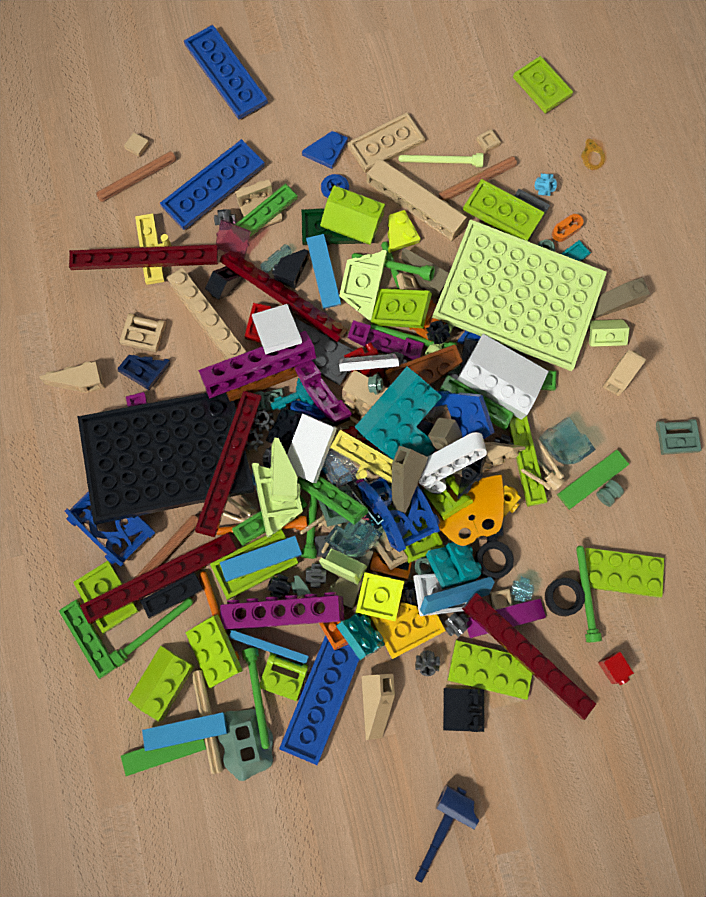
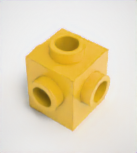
[503,485,521,517]

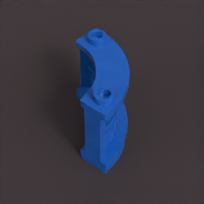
[358,477,440,552]
[65,491,155,567]

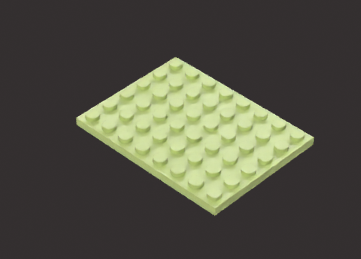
[432,219,607,371]

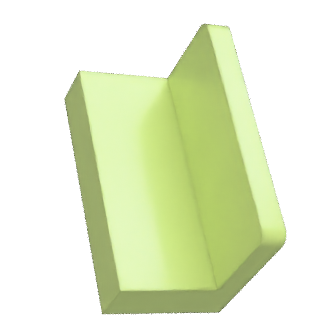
[588,320,630,346]
[319,549,367,585]

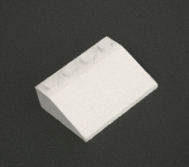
[457,334,548,420]

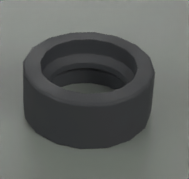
[475,541,514,580]
[545,577,585,617]

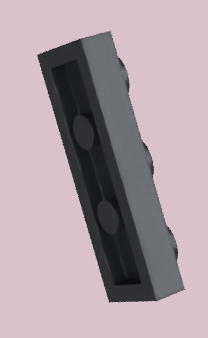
[140,572,204,619]

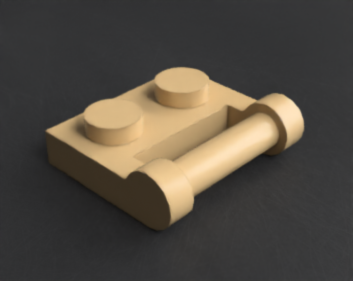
[119,313,166,353]

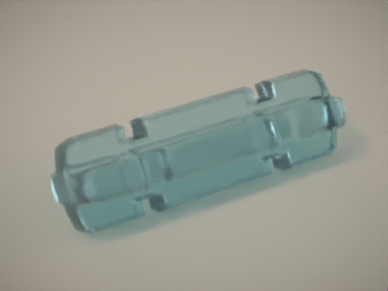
[260,244,291,273]

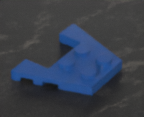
[433,391,494,439]

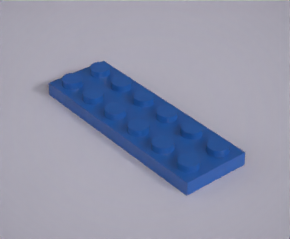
[184,25,268,120]
[160,139,265,230]
[279,635,359,765]

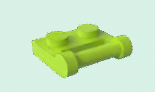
[422,474,473,520]
[260,652,309,701]

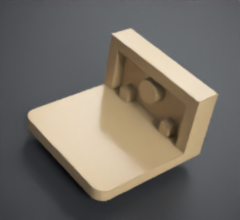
[235,179,282,228]

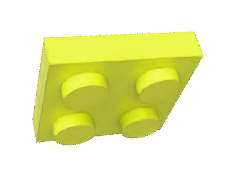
[356,572,404,621]

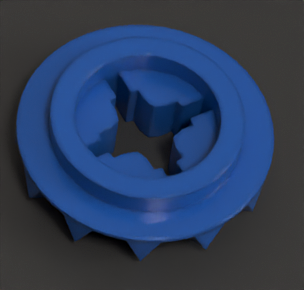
[321,174,349,198]

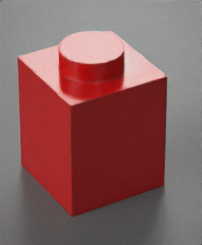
[598,652,634,685]

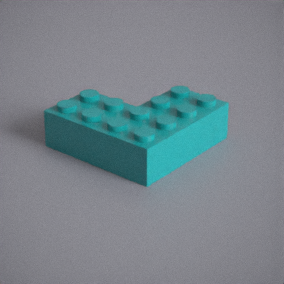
[355,366,442,460]

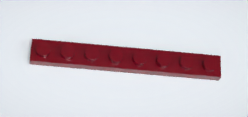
[69,244,218,270]
[219,250,348,342]
[195,391,262,537]
[80,533,237,624]
[462,593,596,720]

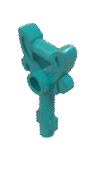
[270,378,314,410]

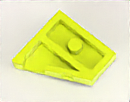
[387,210,421,253]

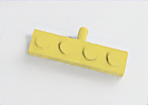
[135,213,171,285]
[330,430,393,483]

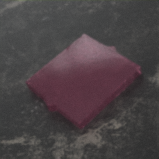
[216,220,251,258]

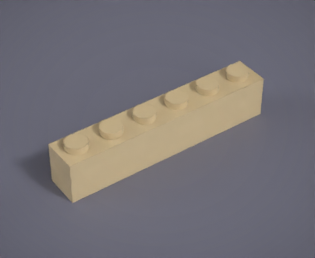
[366,158,467,241]
[167,268,246,360]

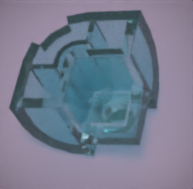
[539,417,596,464]
[325,519,382,558]

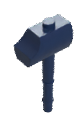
[415,784,479,883]

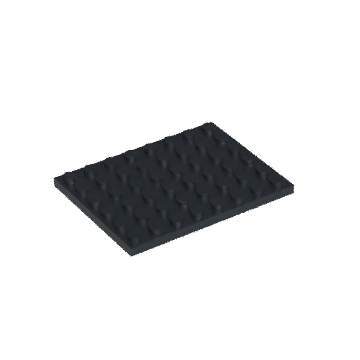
[77,392,254,525]

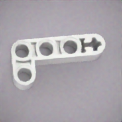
[419,432,487,494]

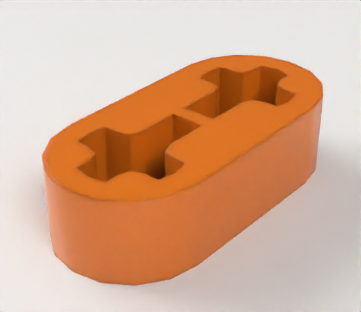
[552,214,584,242]

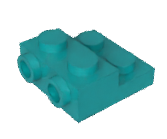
[426,542,481,589]
[336,613,385,660]

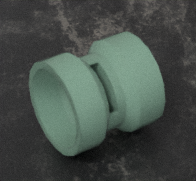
[596,480,624,507]

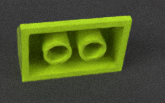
[320,185,385,245]
[128,646,195,721]

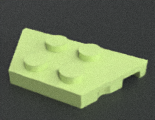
[339,250,387,321]
[252,463,303,538]

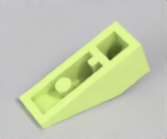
[270,438,301,502]

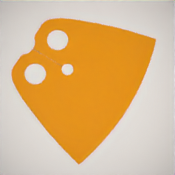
[428,475,504,546]

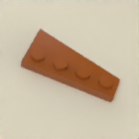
[384,344,462,385]
[226,366,298,402]

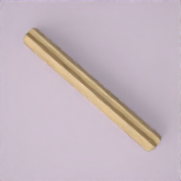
[192,670,223,774]

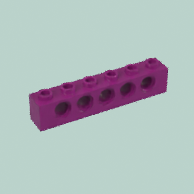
[198,331,316,398]
[220,592,344,630]

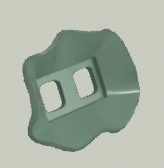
[218,709,273,781]

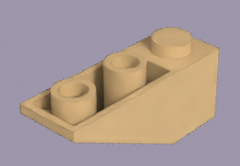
[603,350,646,396]
[39,361,105,393]
[482,442,525,473]
[362,674,395,740]

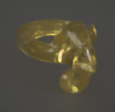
[581,138,605,170]

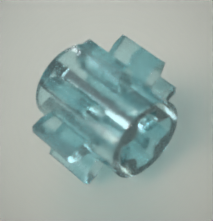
[510,577,534,603]

